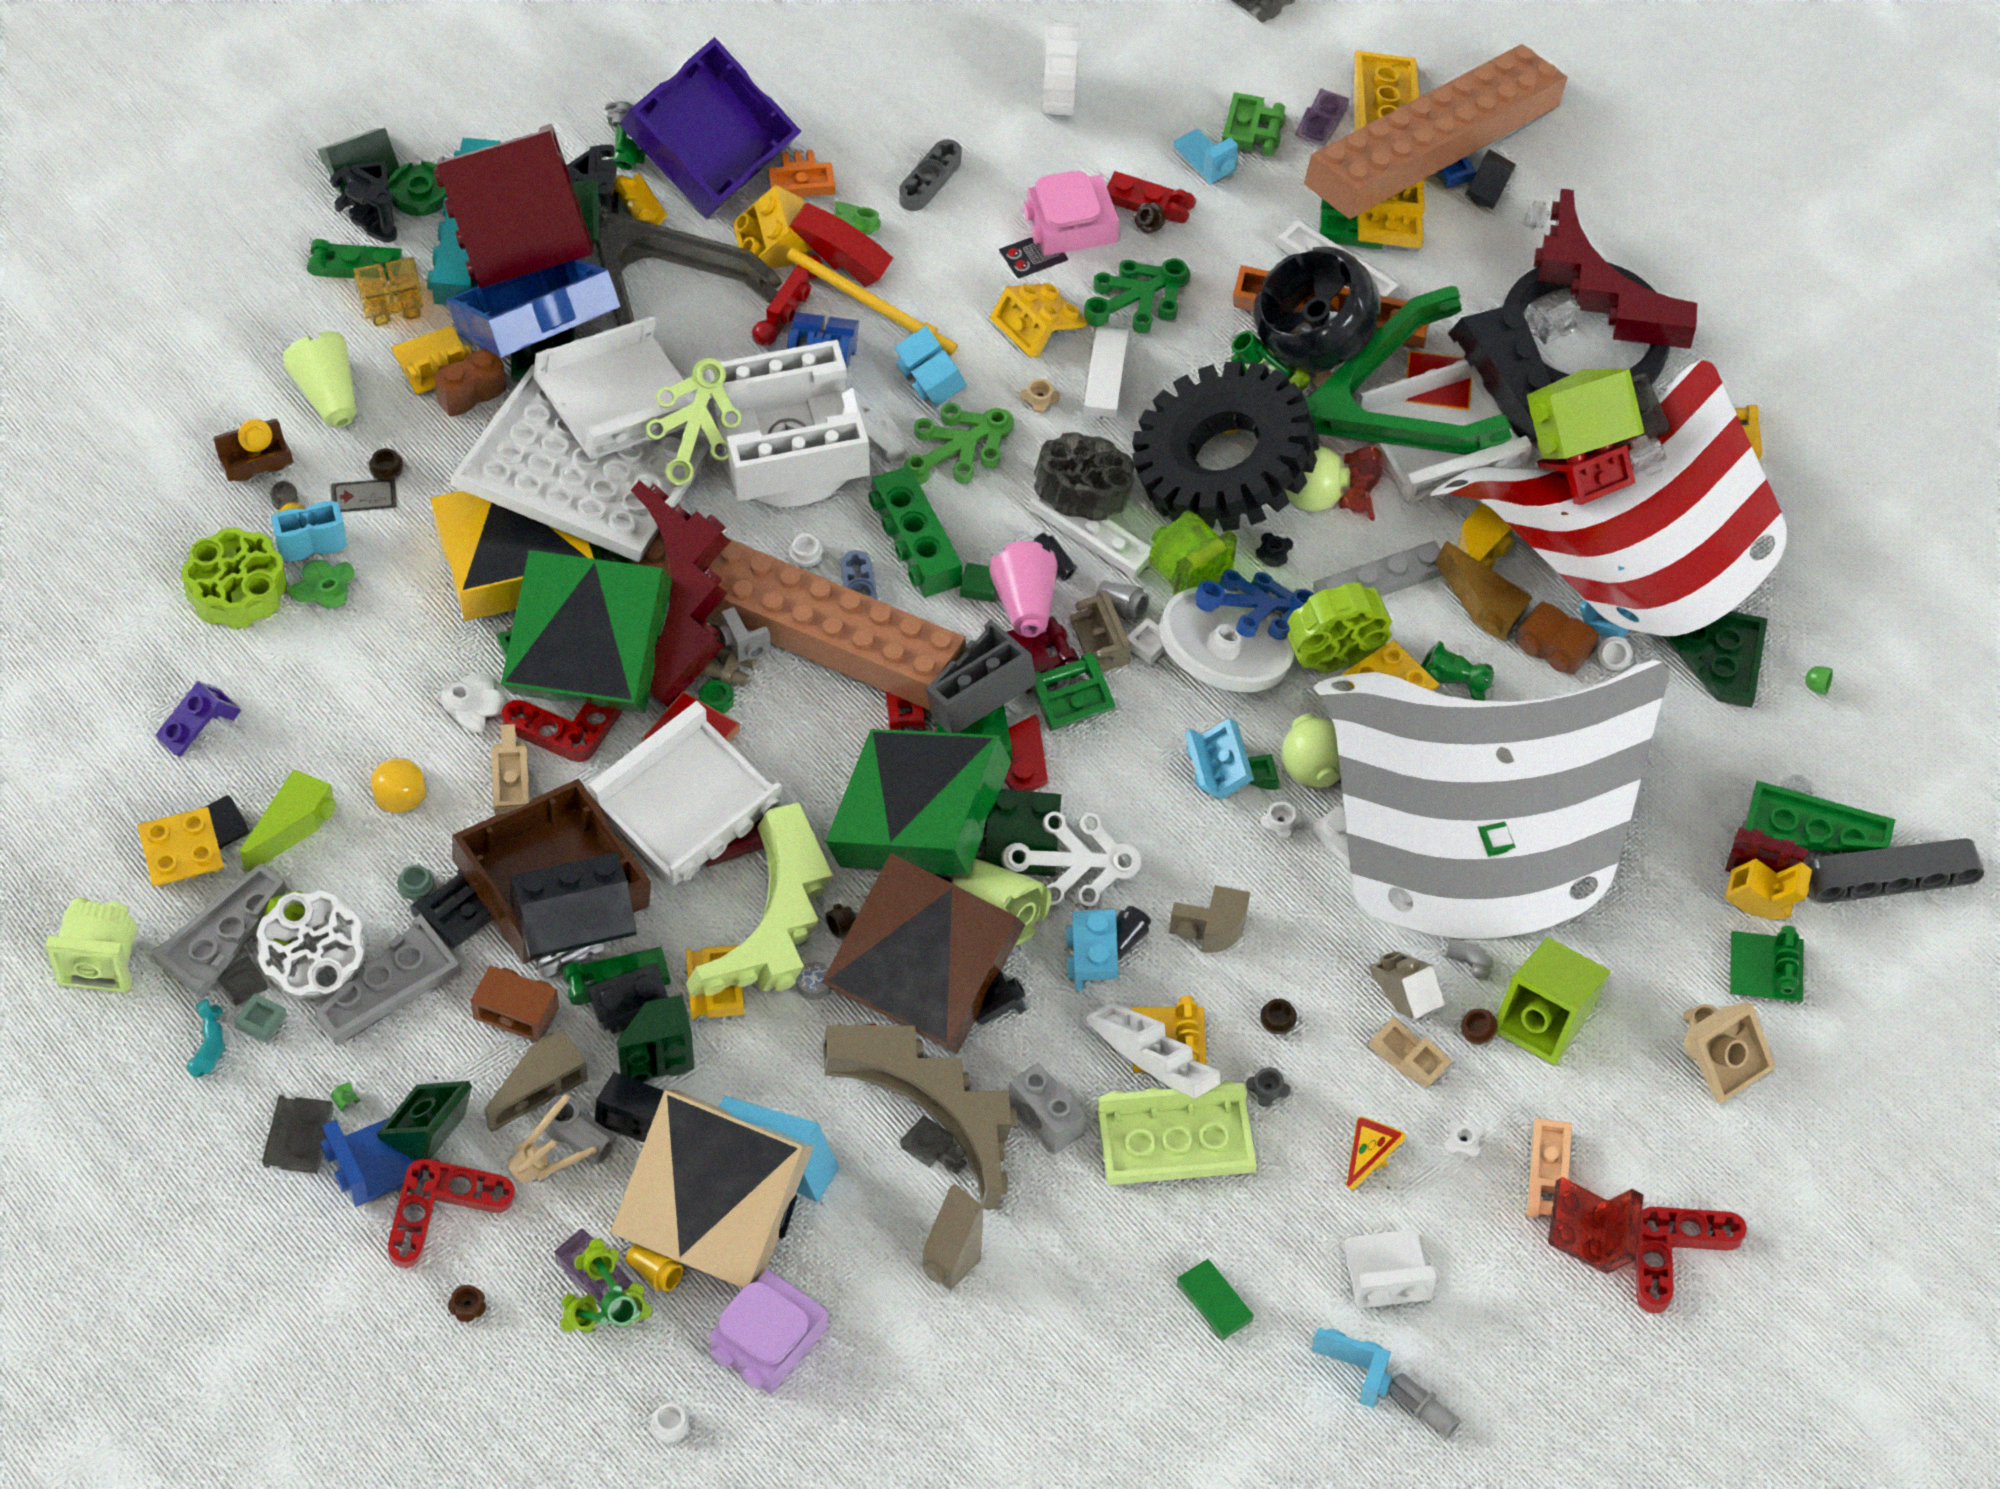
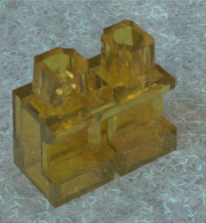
[353,257,423,327]

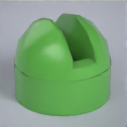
[1805,666,1833,695]

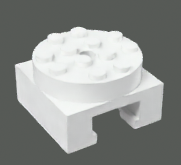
[707,340,870,507]

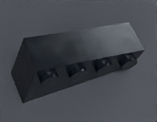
[1448,303,1552,443]

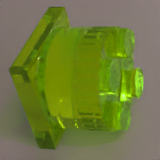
[1148,511,1237,596]

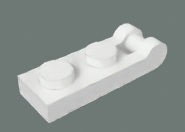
[842,388,906,461]

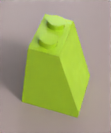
[1527,369,1645,459]
[1496,937,1611,1065]

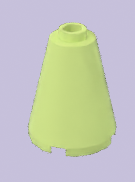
[282,331,357,428]
[953,858,1051,946]

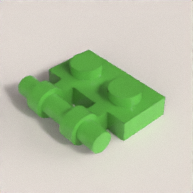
[1222,92,1286,156]

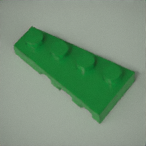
[1741,781,1895,853]

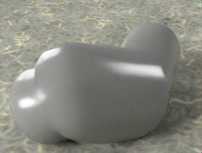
[1446,939,1493,979]

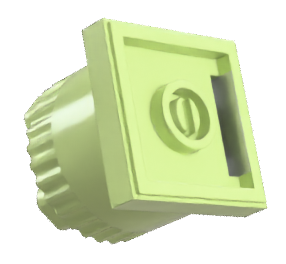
[45,897,137,993]

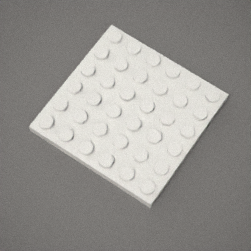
[450,364,711,562]

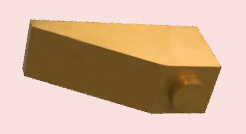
[1435,541,1532,641]

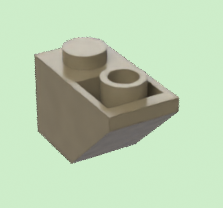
[1369,952,1445,1019]

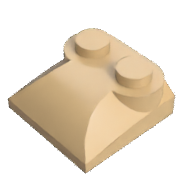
[1684,1002,1776,1104]

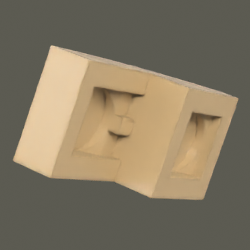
[1368,1017,1453,1088]

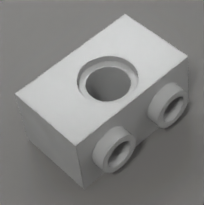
[1009,1062,1086,1155]

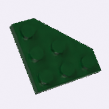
[1662,611,1768,708]

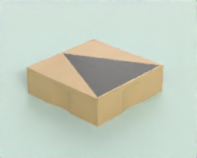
[610,1090,814,1288]

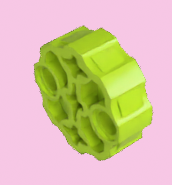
[182,527,287,629]
[1287,582,1393,673]

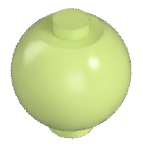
[1285,445,1350,512]
[1282,714,1341,788]

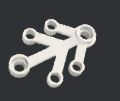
[1001,811,1141,907]

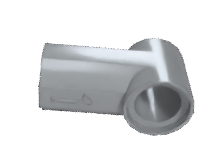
[546,1095,616,1165]

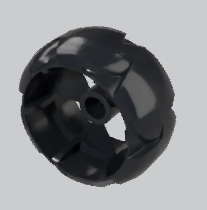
[1253,246,1382,373]

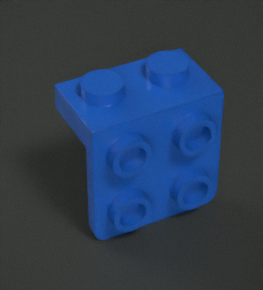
[320,1118,423,1207]

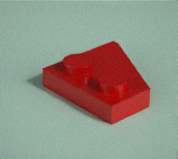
[1004,714,1048,792]

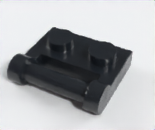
[410,869,507,949]

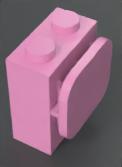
[1023,171,1119,256]

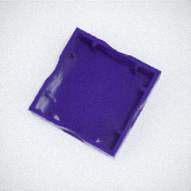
[619,37,802,219]

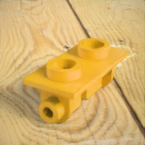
[614,172,668,238]

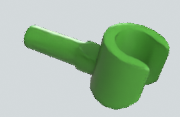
[331,1083,360,1112]

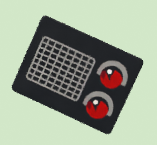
[999,237,1068,279]

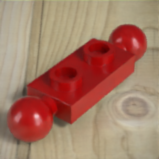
[752,254,823,347]

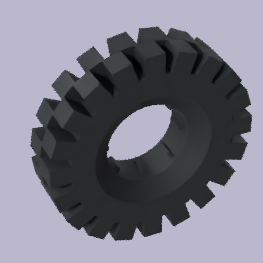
[1132,361,1319,532]

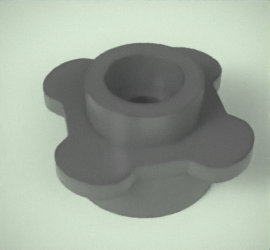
[1246,1067,1290,1107]

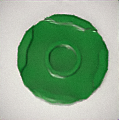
[388,161,448,216]

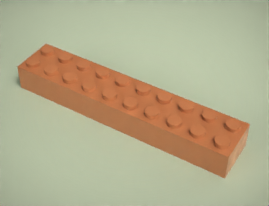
[1304,44,1568,220]
[632,531,966,711]

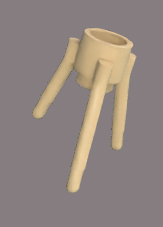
[508,1094,597,1183]

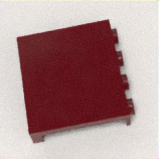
[434,124,594,288]

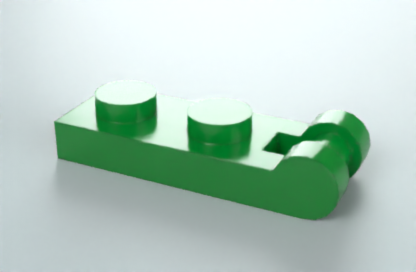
[307,239,403,282]
[562,946,670,1005]

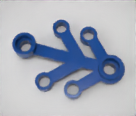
[1195,569,1315,640]

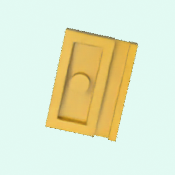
[685,945,744,1019]

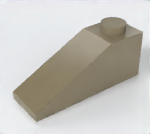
[484,1029,588,1132]
[922,1183,984,1290]

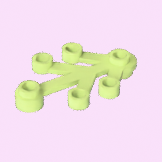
[645,358,741,486]

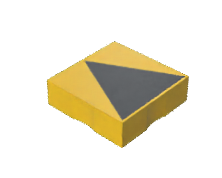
[430,491,594,621]

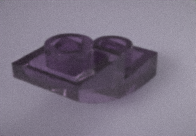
[1295,88,1349,146]

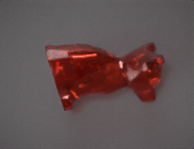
[1339,446,1385,521]

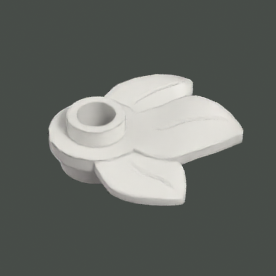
[440,673,508,733]

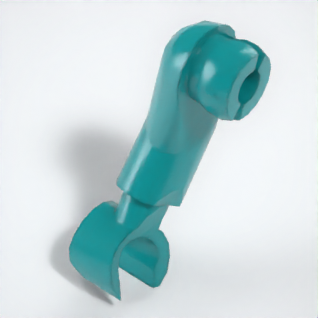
[187,998,225,1078]

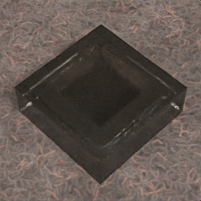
[217,956,268,1006]

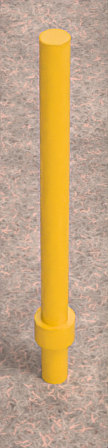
[786,247,958,356]

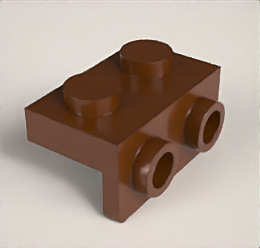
[213,419,294,482]

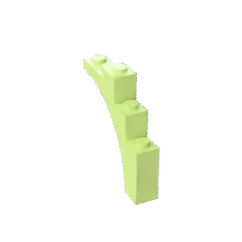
[686,802,833,996]

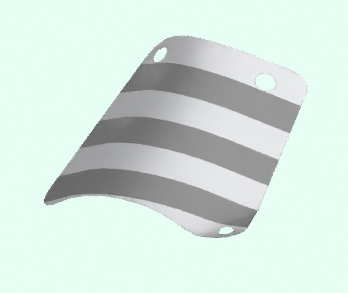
[1314,660,1669,939]

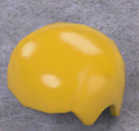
[370,758,426,813]

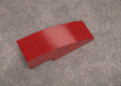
[789,203,893,288]

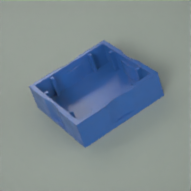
[446,259,621,358]

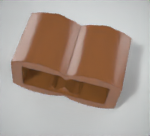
[434,349,506,416]
[1516,602,1599,675]

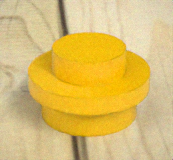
[238,419,272,452]

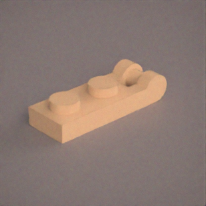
[1526,1118,1572,1221]

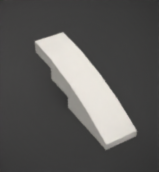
[1083,327,1129,418]
[1087,1003,1221,1099]

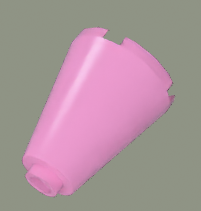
[989,541,1058,637]

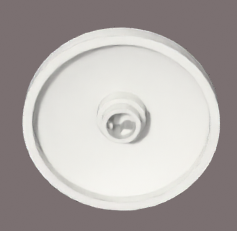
[1159,587,1295,692]

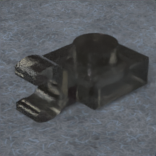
[900,1115,967,1174]

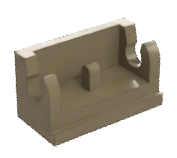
[1070,591,1130,671]

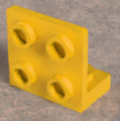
[989,283,1088,358]

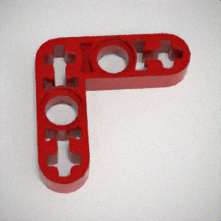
[501,700,623,762]
[388,1159,515,1268]
[1634,1207,1747,1314]

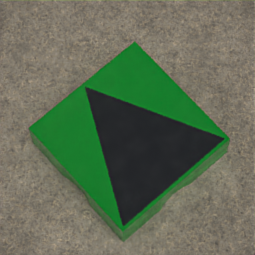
[501,550,673,713]
[825,729,1011,876]

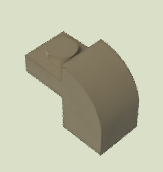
[1169,885,1250,953]

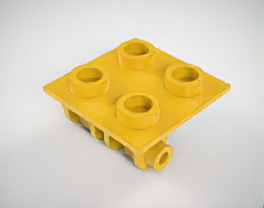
[391,325,472,395]
[1342,640,1440,691]
[137,807,224,887]
[1131,996,1207,1073]

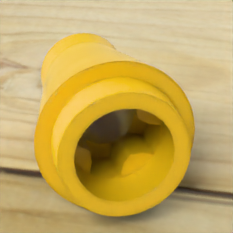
[625,1244,683,1292]

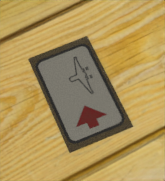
[331,478,397,512]

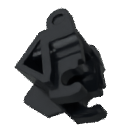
[566,144,619,233]
[330,161,398,243]

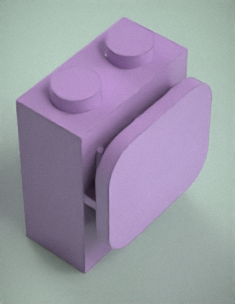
[709,1268,828,1395]

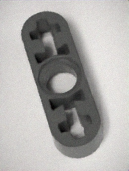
[899,139,962,211]

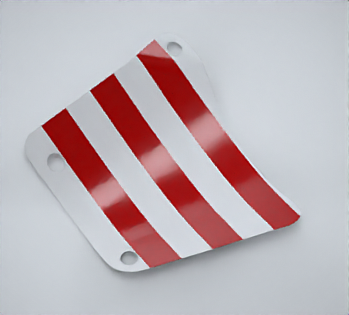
[1430,360,1788,636]

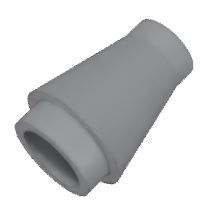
[1096,580,1149,619]

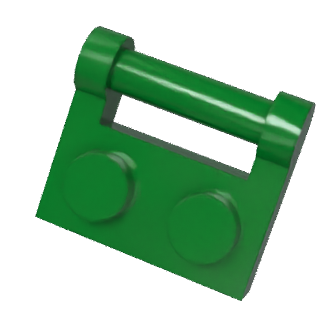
[1030,652,1116,731]

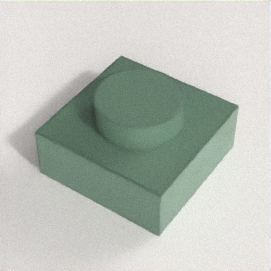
[234,993,287,1044]

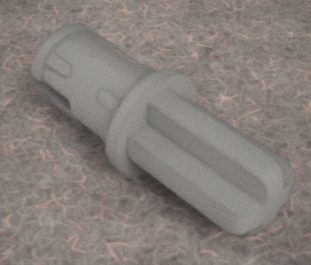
[1389,1373,1461,1439]

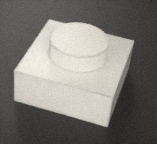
[1127,617,1166,665]

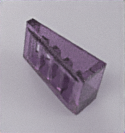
[555,1228,633,1306]

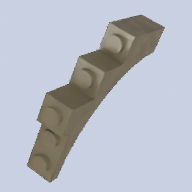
[823,1025,1017,1209]

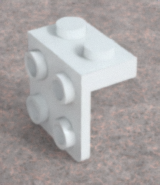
[1344,1229,1437,1309]

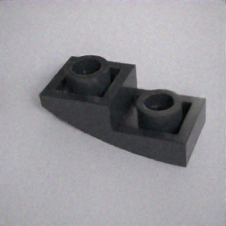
[1465,149,1516,210]

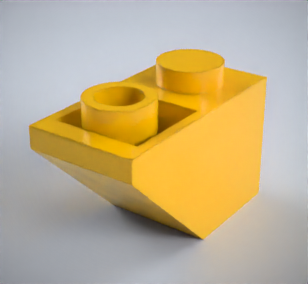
[1458,504,1515,570]

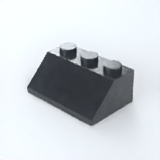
[510,852,637,959]

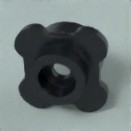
[1255,533,1293,567]

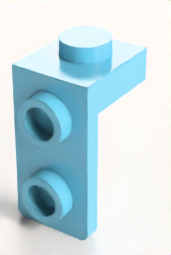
[1174,129,1238,184]
[1312,1328,1392,1408]

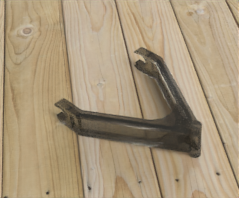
[594,205,782,327]

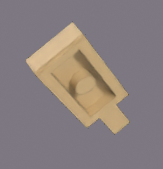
[491,724,530,815]

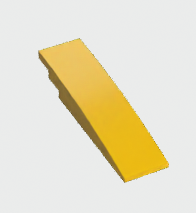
[1354,50,1426,249]

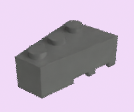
[926,619,1037,733]

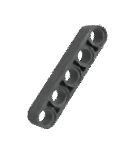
[1807,838,1984,903]

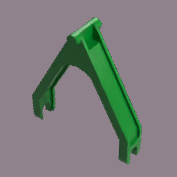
[1304,286,1512,455]

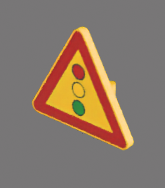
[1346,1116,1406,1190]

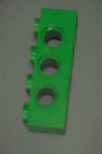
[868,465,962,598]

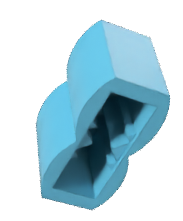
[271,501,348,561]

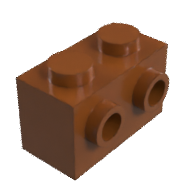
[471,965,559,1042]

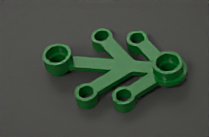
[1084,258,1190,333]

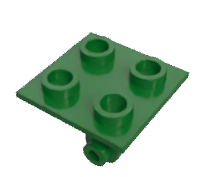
[1730,926,1804,1002]

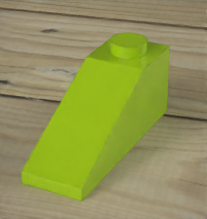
[239,769,336,872]

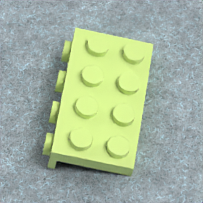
[1097,1081,1257,1186]

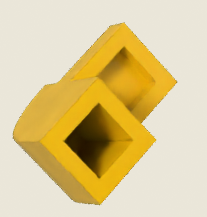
[1725,859,1812,919]

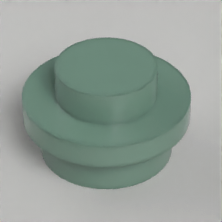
[397,865,434,900]

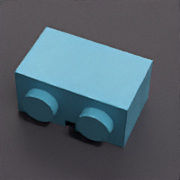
[894,325,968,408]

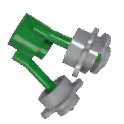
[605,101,646,170]

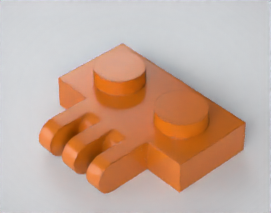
[768,150,835,197]

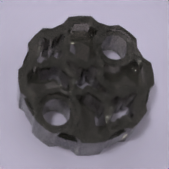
[1034,432,1135,521]

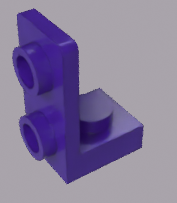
[156,681,241,756]

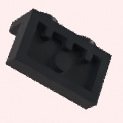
[585,962,668,1034]

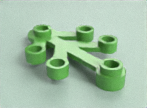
[903,403,1014,485]

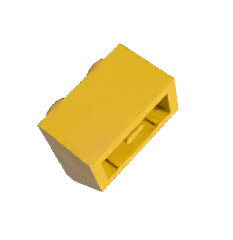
[732,185,812,272]

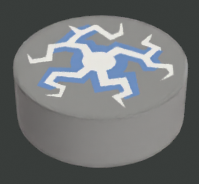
[796,962,831,1000]

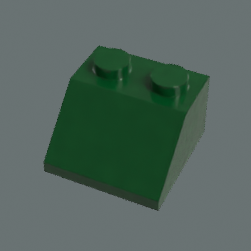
[985,789,1061,877]

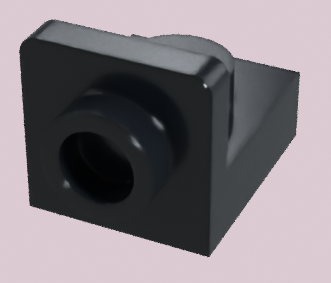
[976,971,1027,1025]

